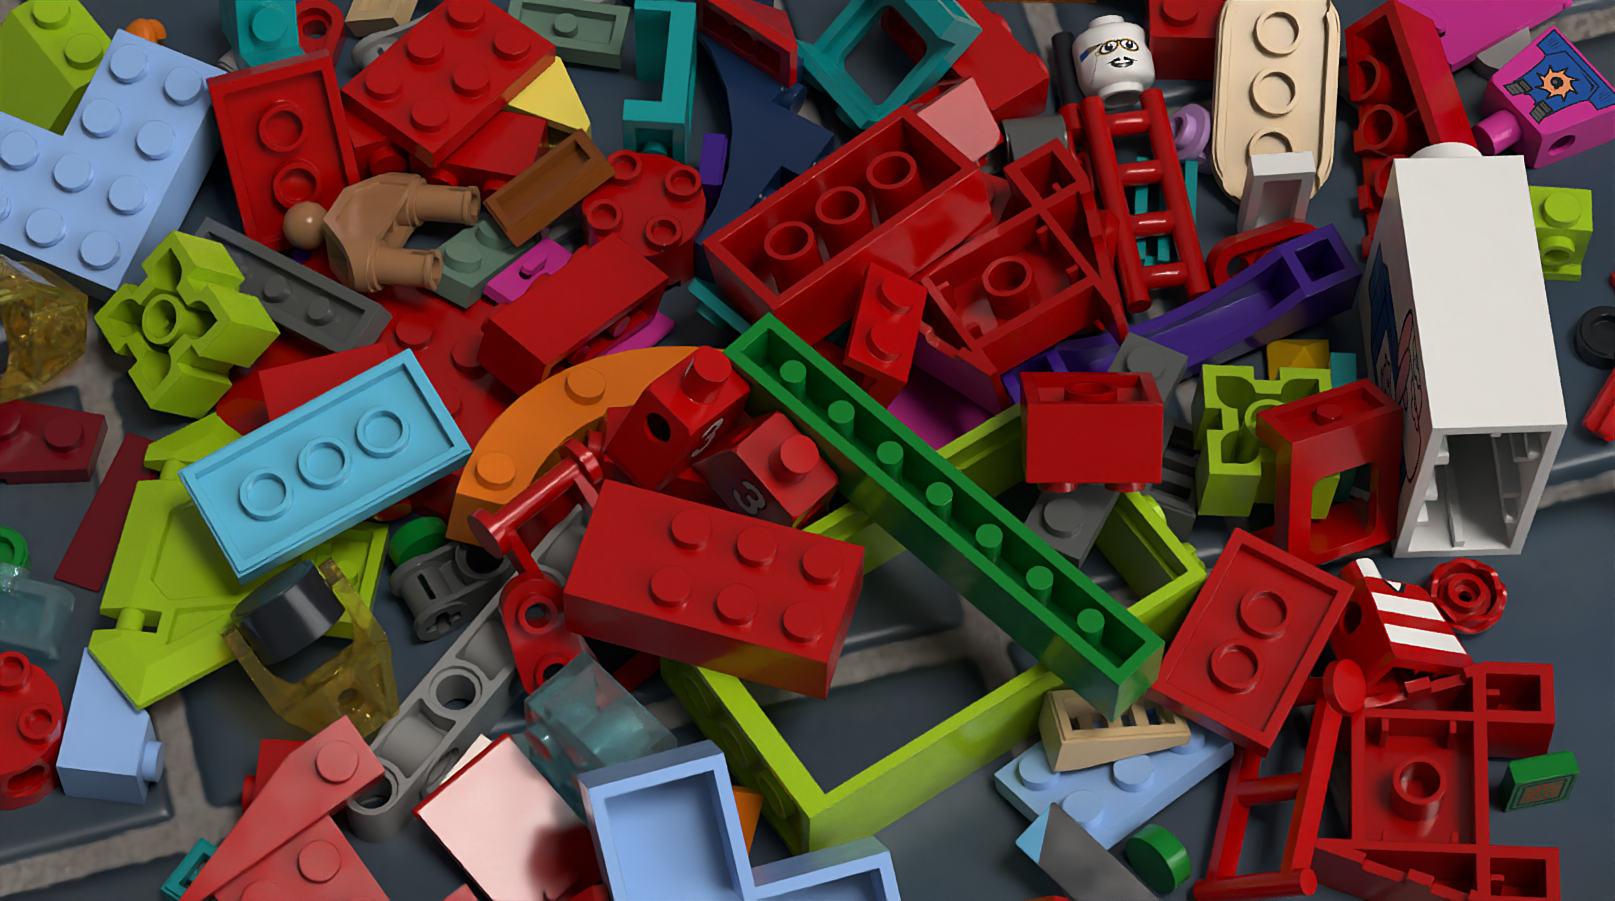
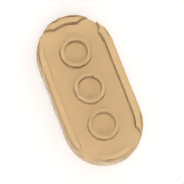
[1209,0,1341,206]

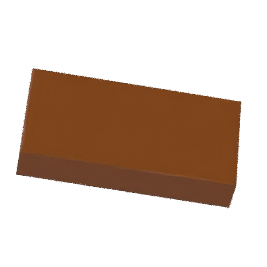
[483,128,616,248]

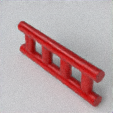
[1079,88,1211,313]

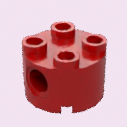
[582,149,706,293]
[0,651,68,811]

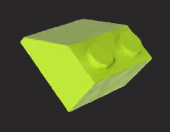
[0,0,111,136]

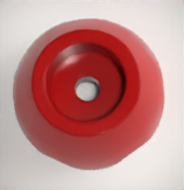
[1425,558,1507,635]

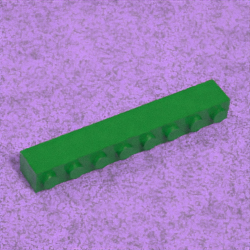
[722,312,1165,723]

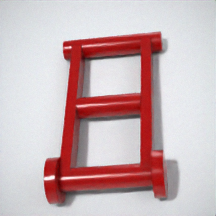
[467,437,660,717]
[1193,659,1366,901]

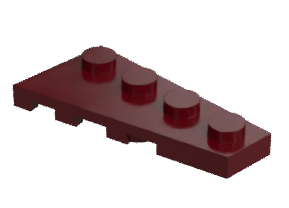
[0,397,108,485]

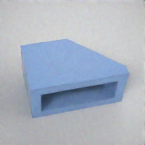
[56,647,165,805]

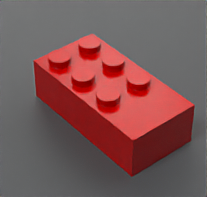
[702,104,994,346]
[563,479,865,701]

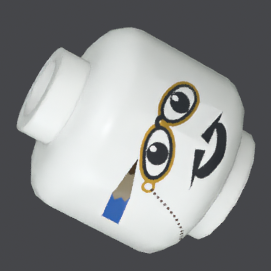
[1072,15,1155,109]

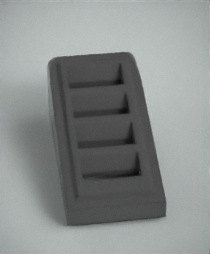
[1139,416,1201,543]

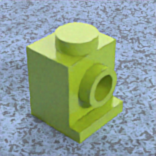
[1529,186,1593,282]

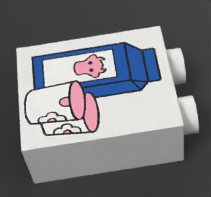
[1358,142,1567,558]

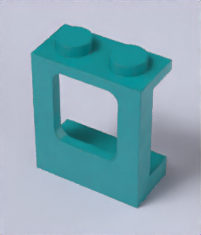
[622,0,697,165]
[796,0,983,134]

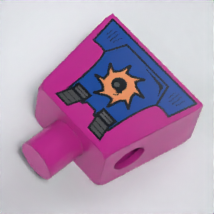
[1471,25,1615,169]

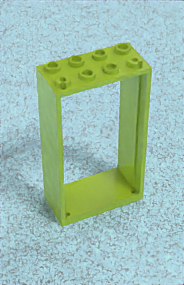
[660,402,1207,856]

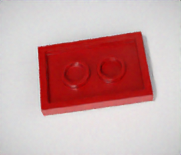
[340,0,556,169]
[205,48,361,252]
[1145,527,1355,759]

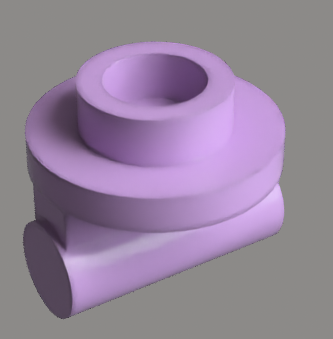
[1169,104,1213,175]

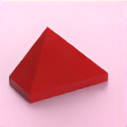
[694,0,798,89]

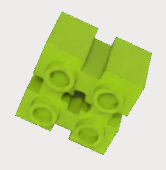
[94,230,281,419]
[1191,364,1340,519]

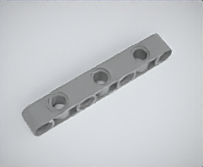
[344,503,589,843]

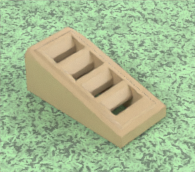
[1038,689,1191,772]

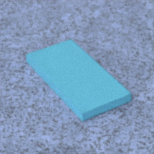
[177,348,473,586]

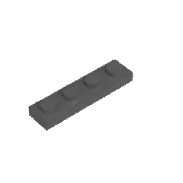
[194,217,393,354]
[1024,332,1189,570]

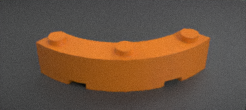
[445,346,725,547]

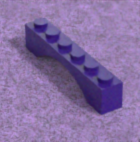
[1000,223,1362,406]

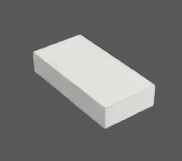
[1236,151,1316,241]

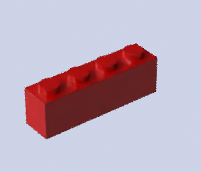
[1345,0,1479,261]

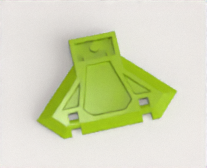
[88,412,389,711]

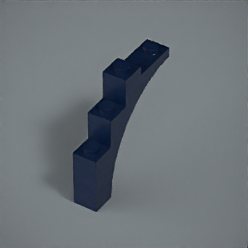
[622,0,834,284]

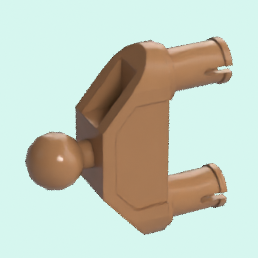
[282,172,481,293]

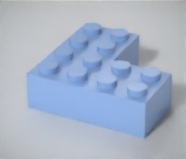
[0,28,228,303]
[577,739,901,901]

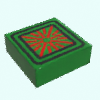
[1497,750,1580,813]

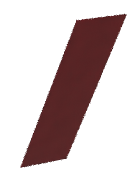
[53,432,159,593]

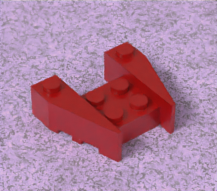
[909,137,1129,415]
[1310,661,1561,901]
[179,715,478,901]

